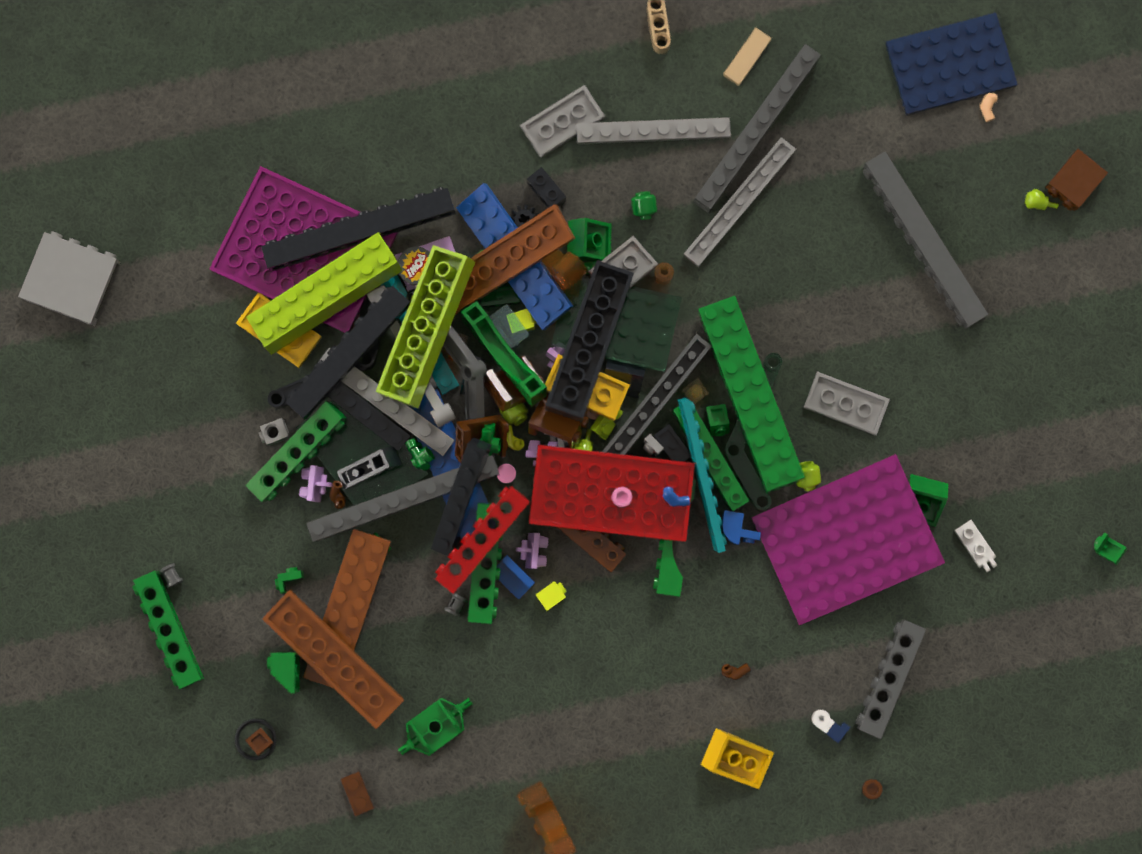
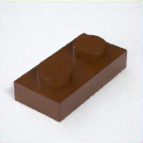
[341,771,374,816]

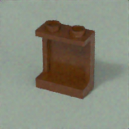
[1045,149,1108,211]
[483,355,544,412]
[528,394,589,449]
[455,415,509,463]

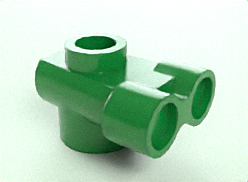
[480,423,501,457]
[405,439,435,471]

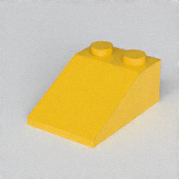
[701,728,774,789]

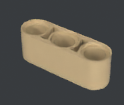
[647,0,671,54]

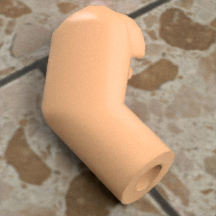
[980,93,998,122]

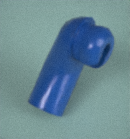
[663,487,690,507]

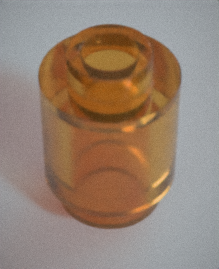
[654,262,674,285]

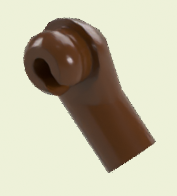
[721,663,751,680]

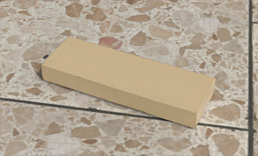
[723,28,771,86]

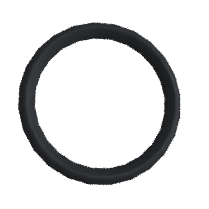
[235,718,277,761]

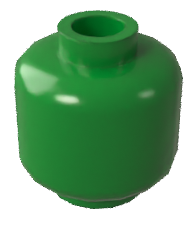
[631,191,658,220]

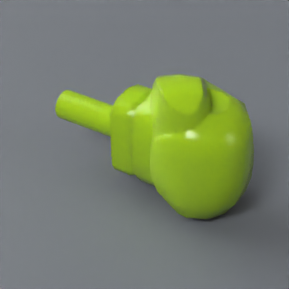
[1025,189,1058,210]
[572,429,593,451]

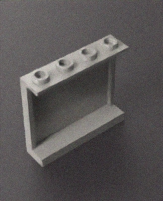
[18,231,120,326]

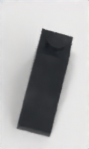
[337,446,401,489]

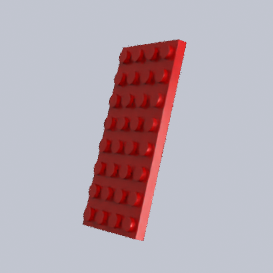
[529,445,695,542]

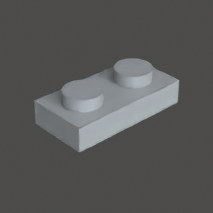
[643,434,664,456]

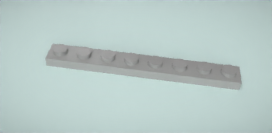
[576,118,731,144]
[684,137,796,267]
[319,348,455,456]

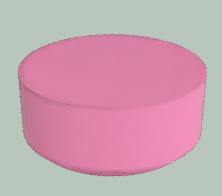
[497,464,516,483]
[612,487,632,507]

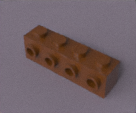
[557,527,626,573]

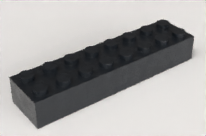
[545,260,634,423]

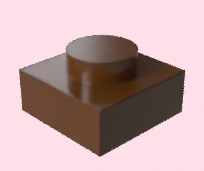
[245,727,274,757]

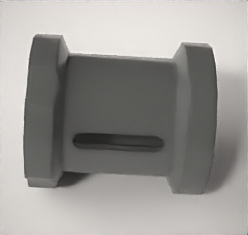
[159,563,183,588]
[444,593,468,617]

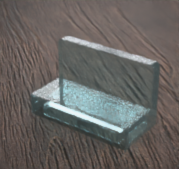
[489,304,529,350]

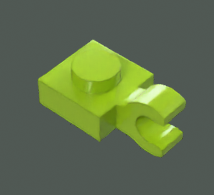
[590,409,623,440]

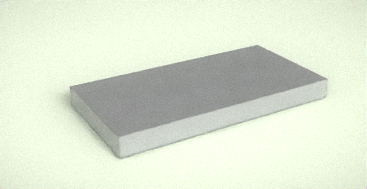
[520,85,605,158]
[803,372,890,436]

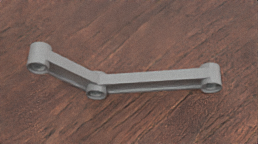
[367,285,456,428]

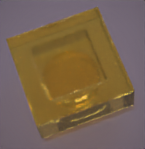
[682,378,709,405]

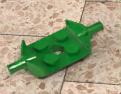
[398,697,473,756]

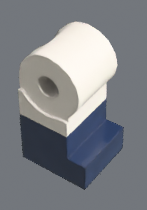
[812,710,850,743]

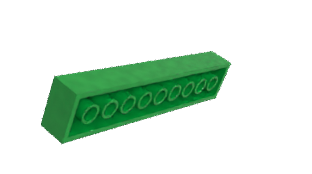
[698,296,805,494]

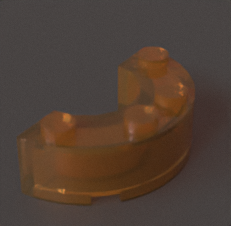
[541,250,587,290]
[517,780,577,854]

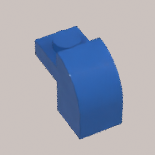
[721,510,761,545]

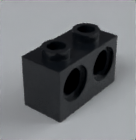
[527,167,566,208]

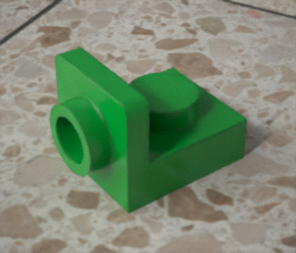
[706,404,730,436]

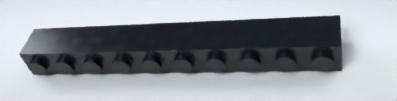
[261,187,456,272]

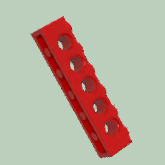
[435,485,530,594]

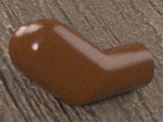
[329,481,346,509]

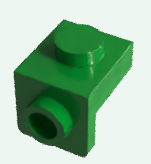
[1094,532,1127,565]
[275,567,304,594]

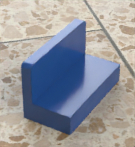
[496,555,535,599]

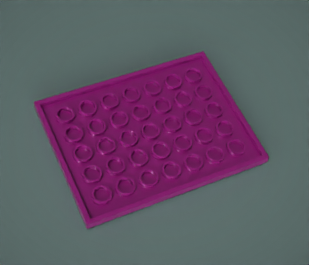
[209,166,399,333]
[751,454,945,625]

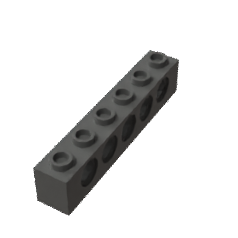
[855,620,926,739]

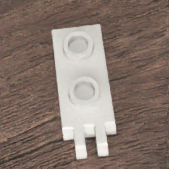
[954,520,997,572]

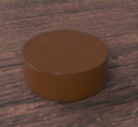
[862,779,882,799]

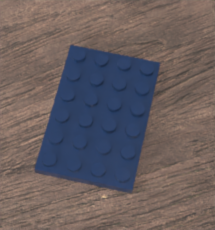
[885,13,1018,115]

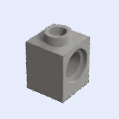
[259,418,291,446]

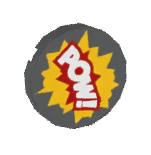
[398,246,430,285]

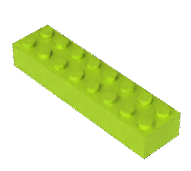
[246,232,403,355]
[375,245,475,408]

